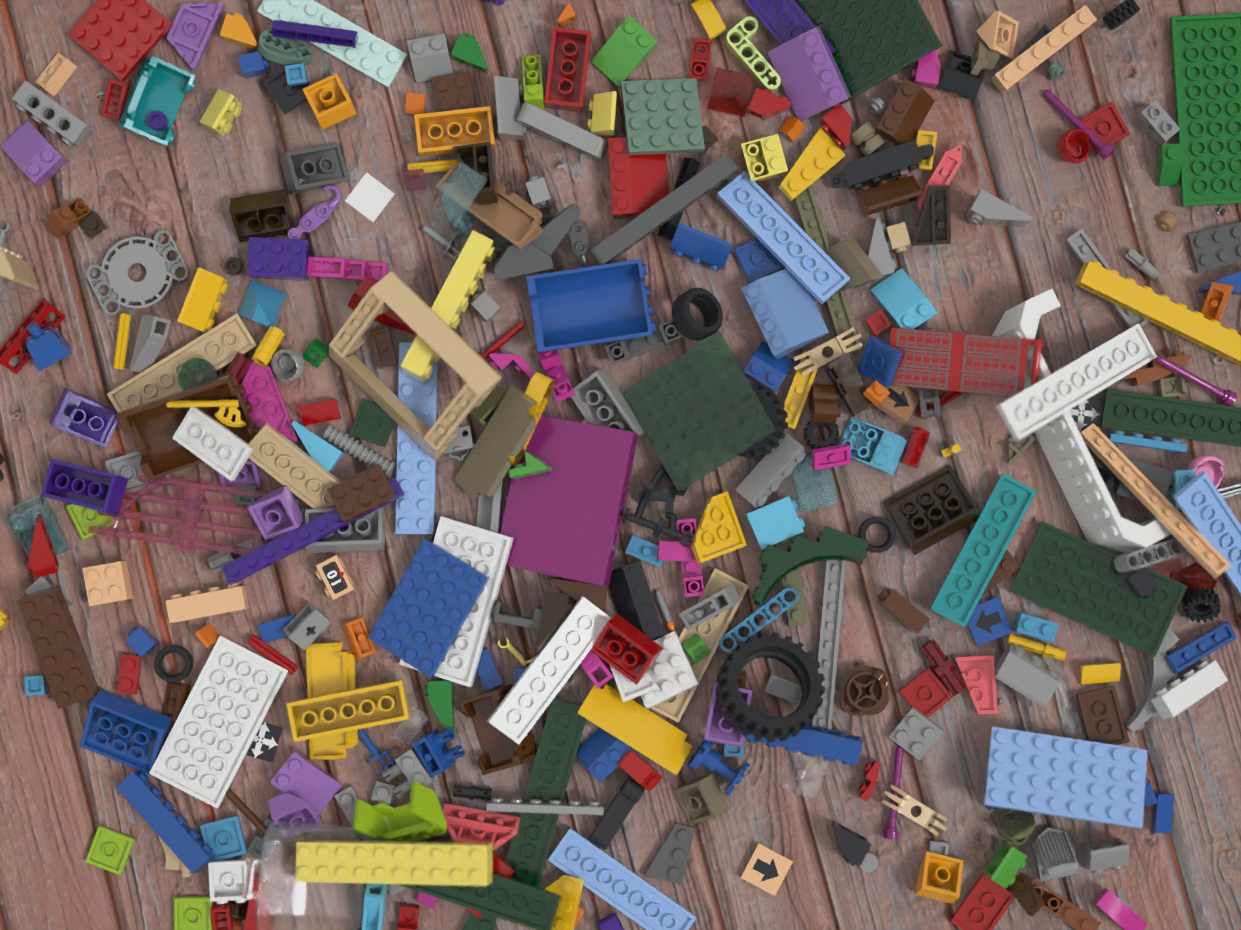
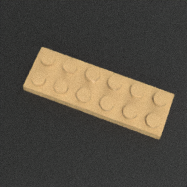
[248,423,342,509]

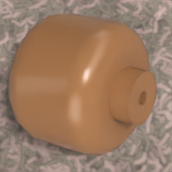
[1156,211,1178,232]

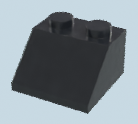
[938,50,985,100]
[831,821,871,866]

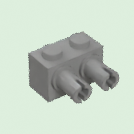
[382,747,435,799]

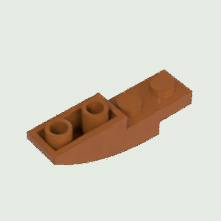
[1118,352,1191,386]
[1031,878,1101,930]

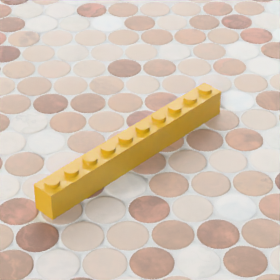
[1074,260,1241,366]

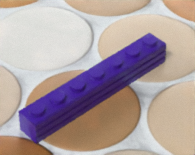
[272,20,358,48]

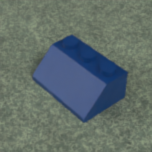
[670,223,733,272]
[576,728,635,783]

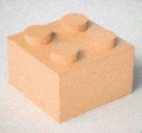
[82,561,133,606]

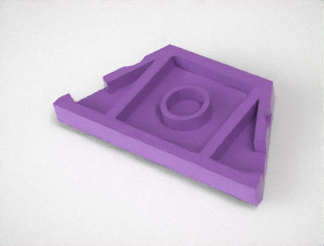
[167,2,225,71]

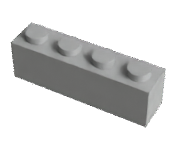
[735,433,807,509]

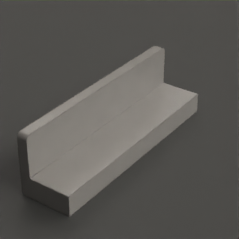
[476,480,503,533]

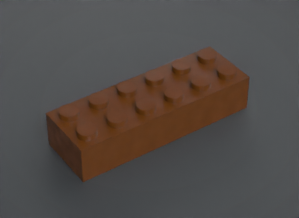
[17,584,99,709]

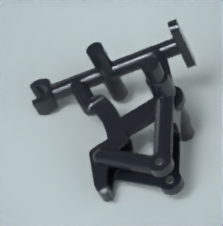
[622,459,693,547]

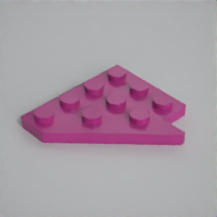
[242,361,299,442]

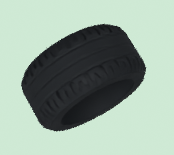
[671,288,723,341]

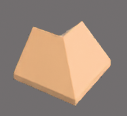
[976,11,1019,60]

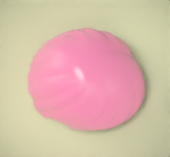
[1187,454,1225,489]

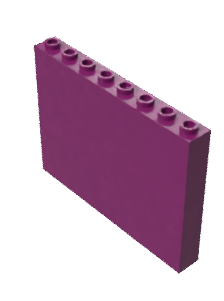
[498,415,639,586]

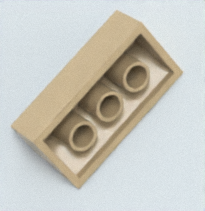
[0,246,39,290]

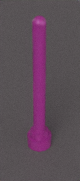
[1043,90,1115,160]
[1157,356,1237,406]
[883,746,904,840]

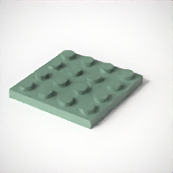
[620,78,705,155]

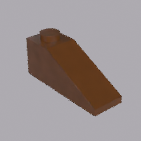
[550,578,608,610]

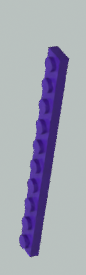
[221,477,404,586]

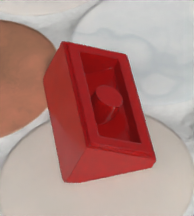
[298,399,341,426]

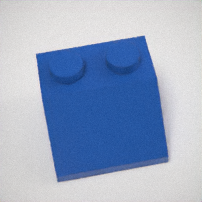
[742,341,794,393]

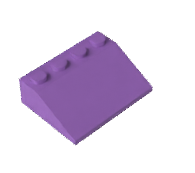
[767,26,851,121]

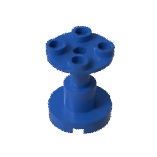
[687,740,750,796]

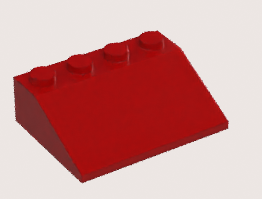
[608,137,669,218]

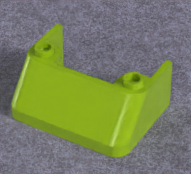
[353,781,447,841]

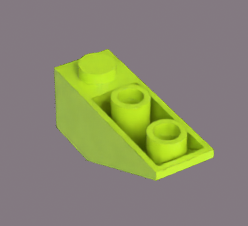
[522,55,545,111]

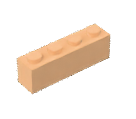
[166,583,249,623]

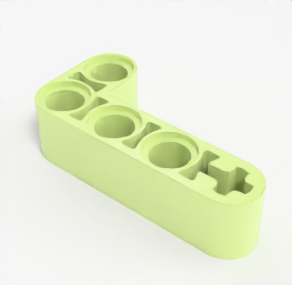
[726,16,781,93]

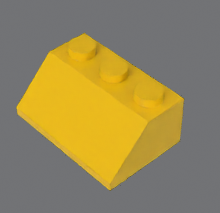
[177,267,229,333]

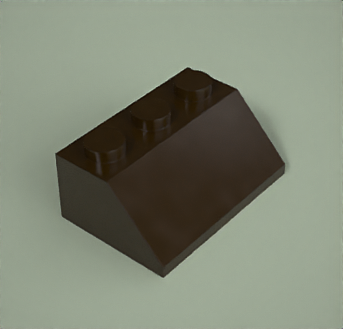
[230,189,295,242]

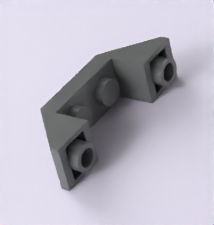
[605,320,683,364]

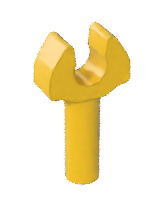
[941,443,961,458]

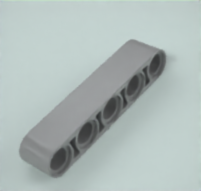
[516,103,608,160]
[1115,537,1189,573]

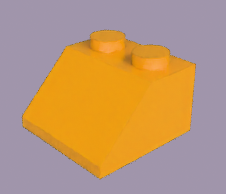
[302,73,357,130]
[915,851,964,904]

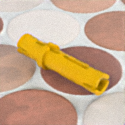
[1007,633,1066,662]

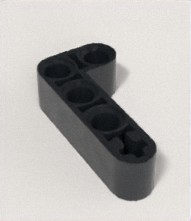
[589,776,645,850]

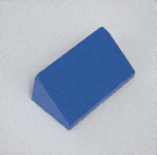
[257,614,297,643]
[1151,792,1174,833]

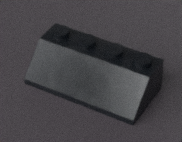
[609,561,665,639]

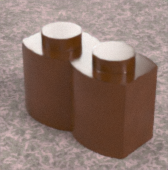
[810,384,841,423]

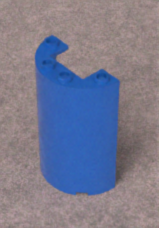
[526,259,656,353]

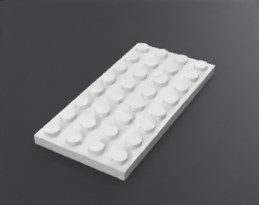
[399,516,514,687]
[149,635,288,809]

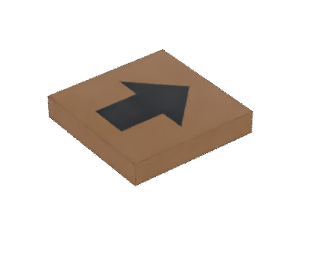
[872,385,920,425]

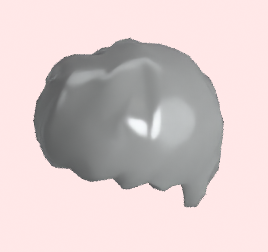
[271,349,305,382]

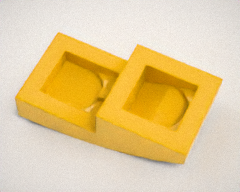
[691,0,727,40]

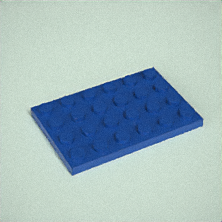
[368,538,490,678]

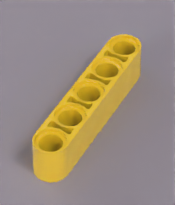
[508,372,555,466]

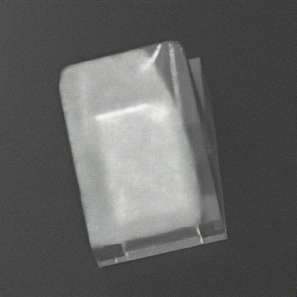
[391,706,430,748]

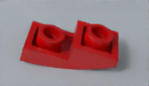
[688,37,712,80]
[858,759,879,802]

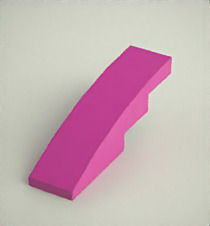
[307,257,388,281]

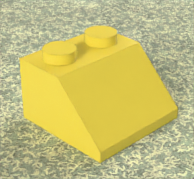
[588,91,617,138]

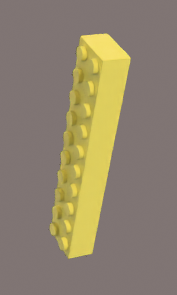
[296,839,493,886]

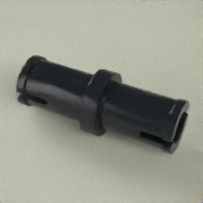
[452,785,492,801]

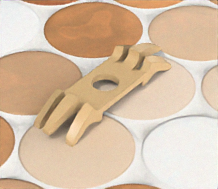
[794,327,863,376]
[881,784,947,836]

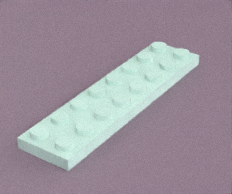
[257,0,408,88]

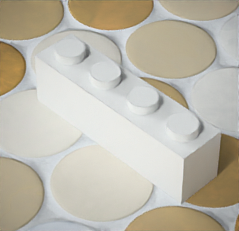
[1151,660,1228,720]

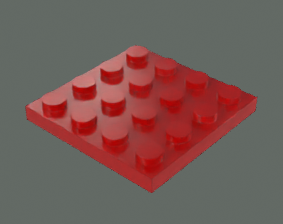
[67,0,174,82]

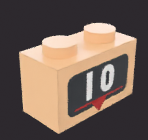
[315,555,356,600]

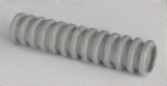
[323,424,395,477]

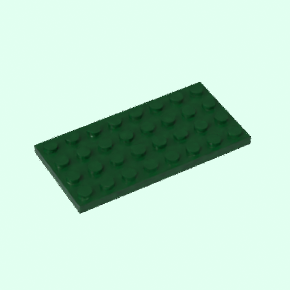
[1010,521,1187,657]

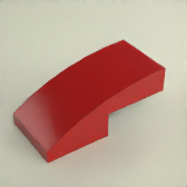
[397,903,420,930]

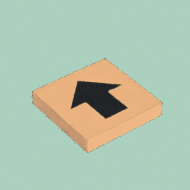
[740,843,793,896]

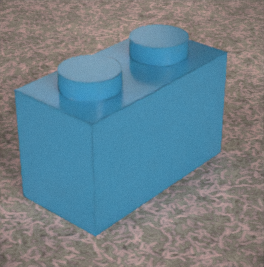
[1012,612,1059,642]

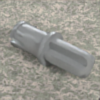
[1125,248,1161,281]

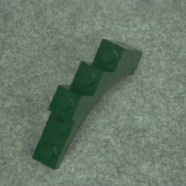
[752,526,869,607]

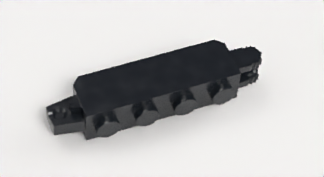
[830,141,934,190]

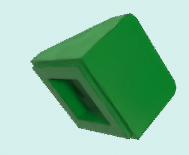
[303,339,329,368]

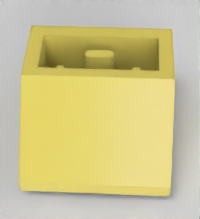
[200,89,242,137]
[741,134,788,181]

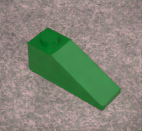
[425,679,455,734]

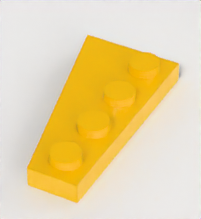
[778,127,846,201]

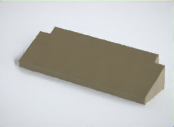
[454,385,538,499]

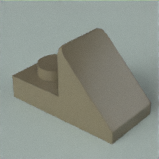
[970,38,1000,76]

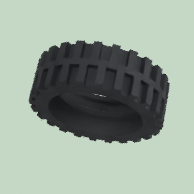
[716,632,825,743]

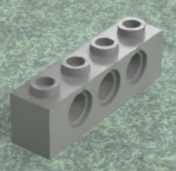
[12,80,92,147]

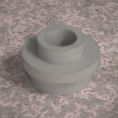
[868,97,886,116]

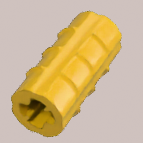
[251,326,285,367]

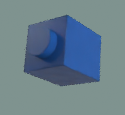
[238,51,270,78]
[125,626,159,657]

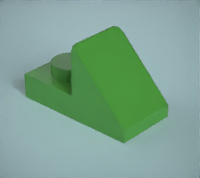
[509,451,552,479]

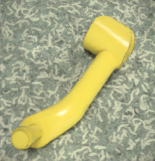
[498,637,534,667]

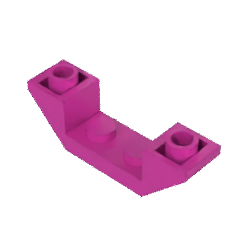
[536,349,575,402]
[489,353,544,412]
[676,518,705,597]

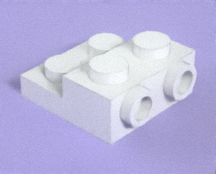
[208,859,251,904]

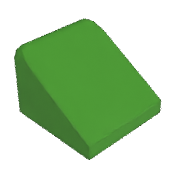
[682,633,711,663]

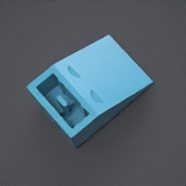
[839,417,908,477]

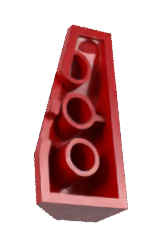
[347,275,417,335]

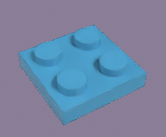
[200,815,248,861]

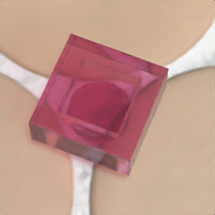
[404,168,426,191]

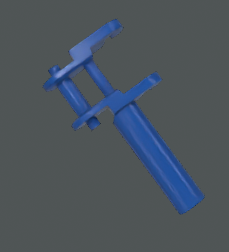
[358,729,395,777]

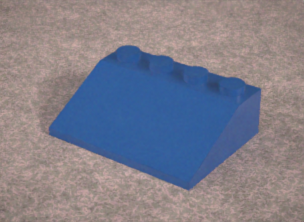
[80,690,172,775]

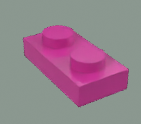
[812,443,851,470]

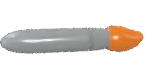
[655,590,675,633]

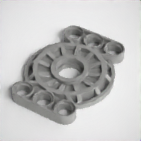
[86,230,190,316]

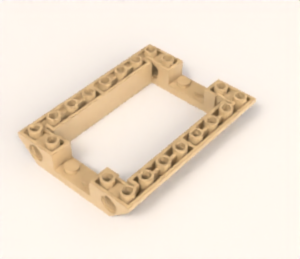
[329,271,502,461]

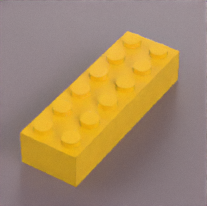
[287,679,411,742]

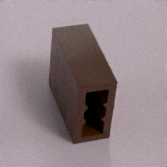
[877,588,930,634]

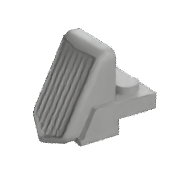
[1031,827,1079,882]

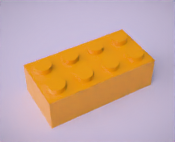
[414,106,496,157]

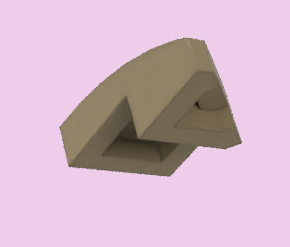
[1156,374,1196,397]
[1008,433,1036,465]

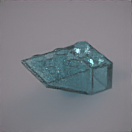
[6,495,70,557]

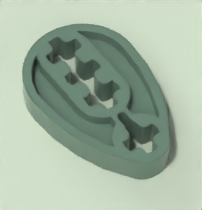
[258,29,314,65]

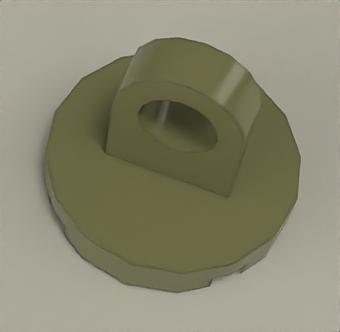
[996,809,1035,846]

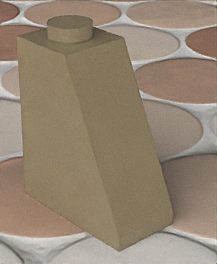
[829,238,883,291]

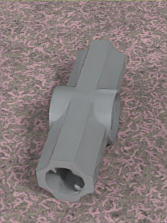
[208,534,267,573]

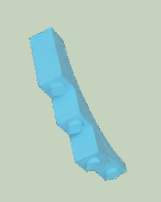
[362,883,387,930]

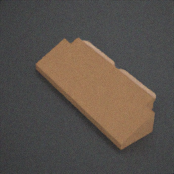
[435,164,543,250]

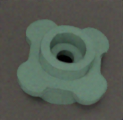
[1047,61,1065,80]

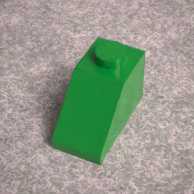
[451,34,489,73]
[1156,143,1182,187]

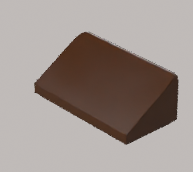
[162,682,191,723]

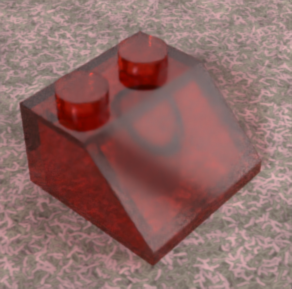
[707,67,754,118]

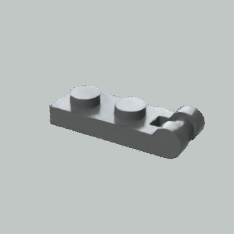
[919,388,941,419]

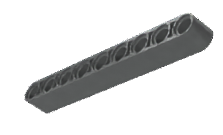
[589,153,739,265]

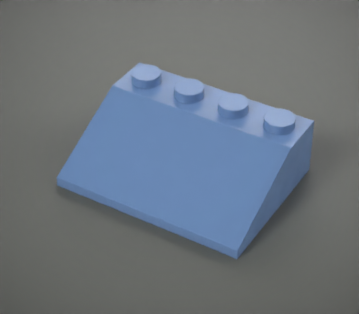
[741,268,830,359]

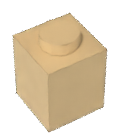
[884,222,911,253]

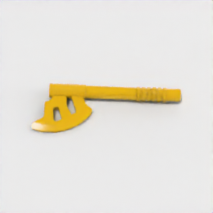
[166,399,247,427]

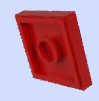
[1080,102,1131,154]
[898,667,953,718]

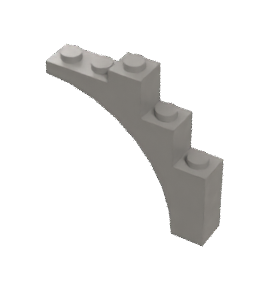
[1125,628,1180,733]

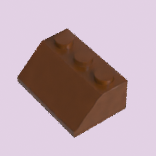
[874,78,935,146]
[856,174,923,217]

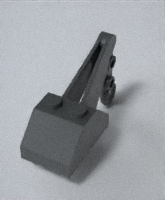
[493,203,598,280]

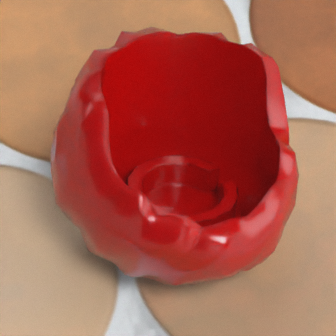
[1056,129,1090,163]

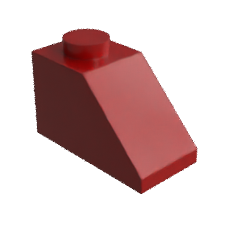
[618,749,663,792]

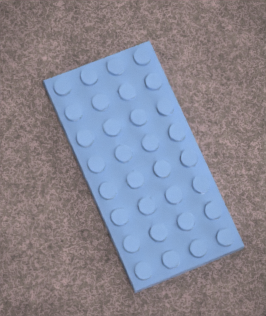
[984,727,1147,829]

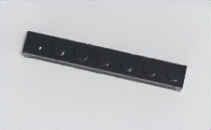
[657,157,700,241]

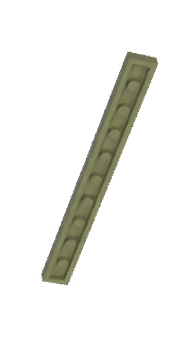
[787,172,861,353]

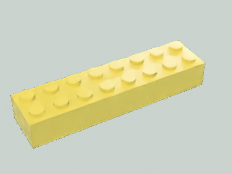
[401,230,496,383]

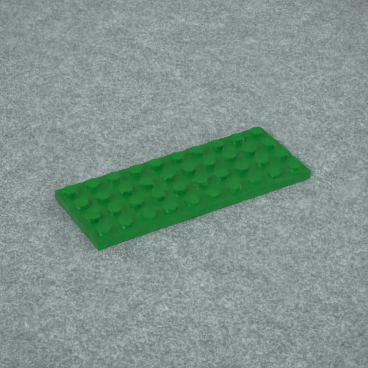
[1170,13,1241,207]

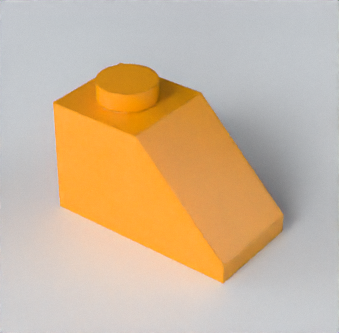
[220,13,259,51]

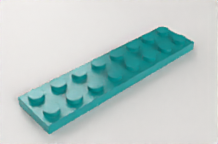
[930,473,1037,628]

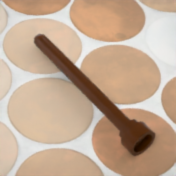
[225,788,294,861]

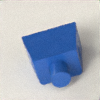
[26,322,71,371]

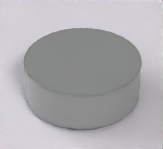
[859,852,878,873]

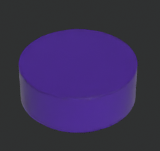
[147,111,168,131]

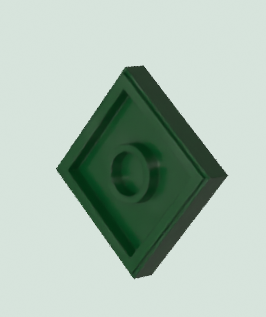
[349,399,395,448]

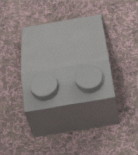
[964,189,1033,227]

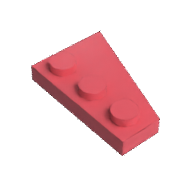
[955,655,998,714]

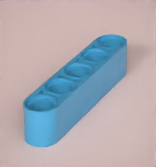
[720,587,800,652]

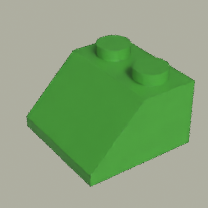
[983,840,1028,888]

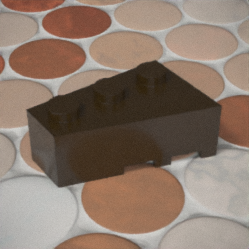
[453,142,498,205]

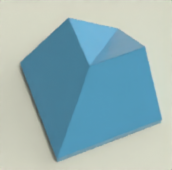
[238,280,287,327]

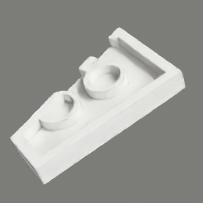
[610,665,660,702]

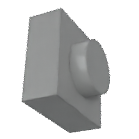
[371,780,395,804]

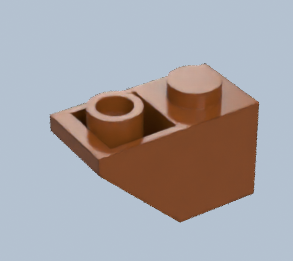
[45,198,92,238]

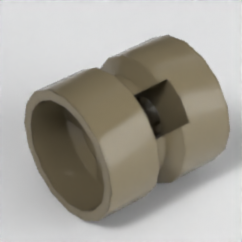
[850,121,885,156]

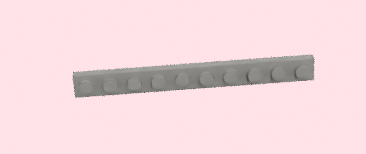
[812,560,846,730]

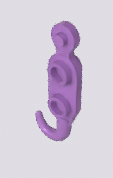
[288,185,342,239]

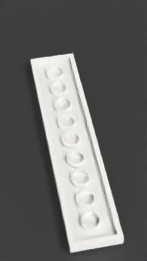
[996,323,1157,441]

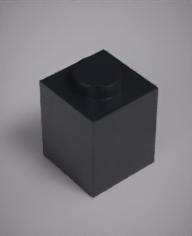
[1126,567,1158,599]

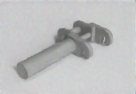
[422,225,461,264]

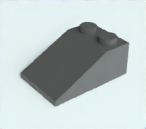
[279,143,349,195]

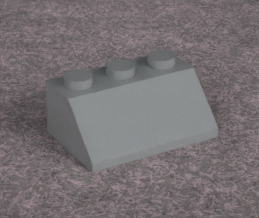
[494,76,527,141]
[995,643,1061,708]

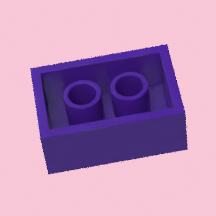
[247,237,310,281]

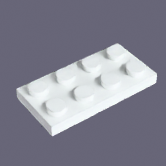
[172,407,254,481]

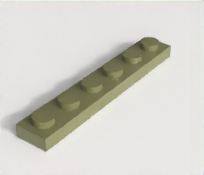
[775,536,808,626]

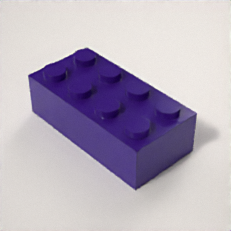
[40,459,128,516]

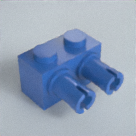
[412,728,465,778]

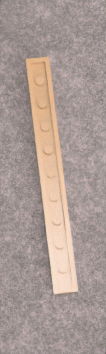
[1080,423,1231,579]

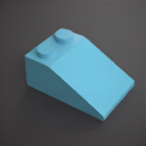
[870,268,937,329]

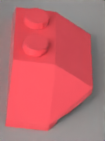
[443,803,521,850]

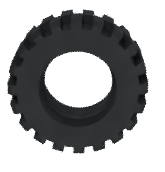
[711,383,788,458]

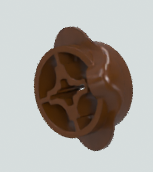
[839,667,889,716]

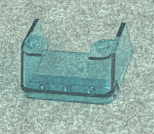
[439,162,487,239]

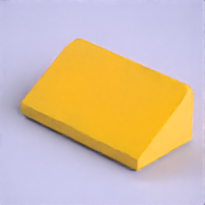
[1079,662,1121,684]

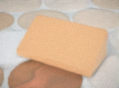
[35,52,77,96]

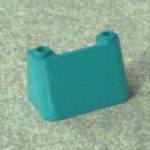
[118,56,196,146]

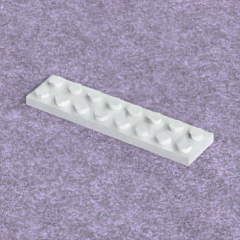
[488,596,612,744]

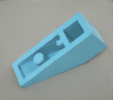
[292,421,344,472]

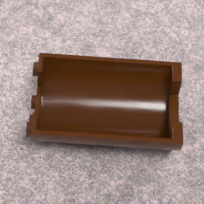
[117,374,259,481]

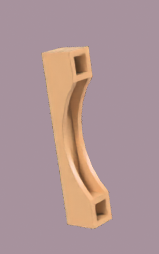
[990,5,1097,94]

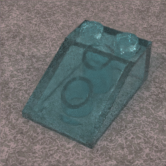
[791,451,839,512]

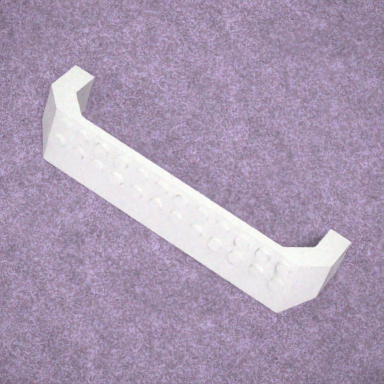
[992,289,1171,554]

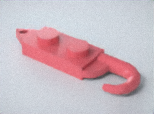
[917,145,963,212]

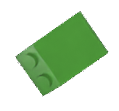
[591,15,658,88]

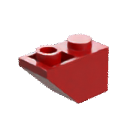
[747,87,792,120]
[820,103,852,150]

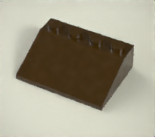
[883,465,980,555]

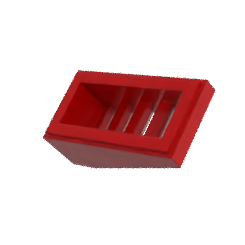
[101,78,131,121]
[210,901,234,930]

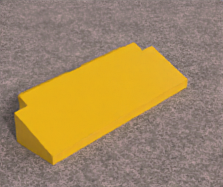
[306,642,358,760]
[577,684,692,775]

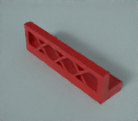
[0,297,66,374]

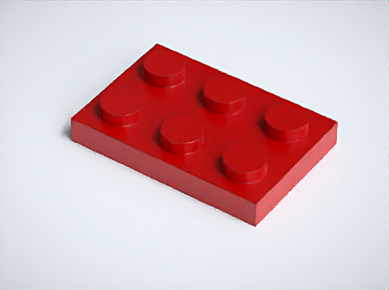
[950,873,1015,930]

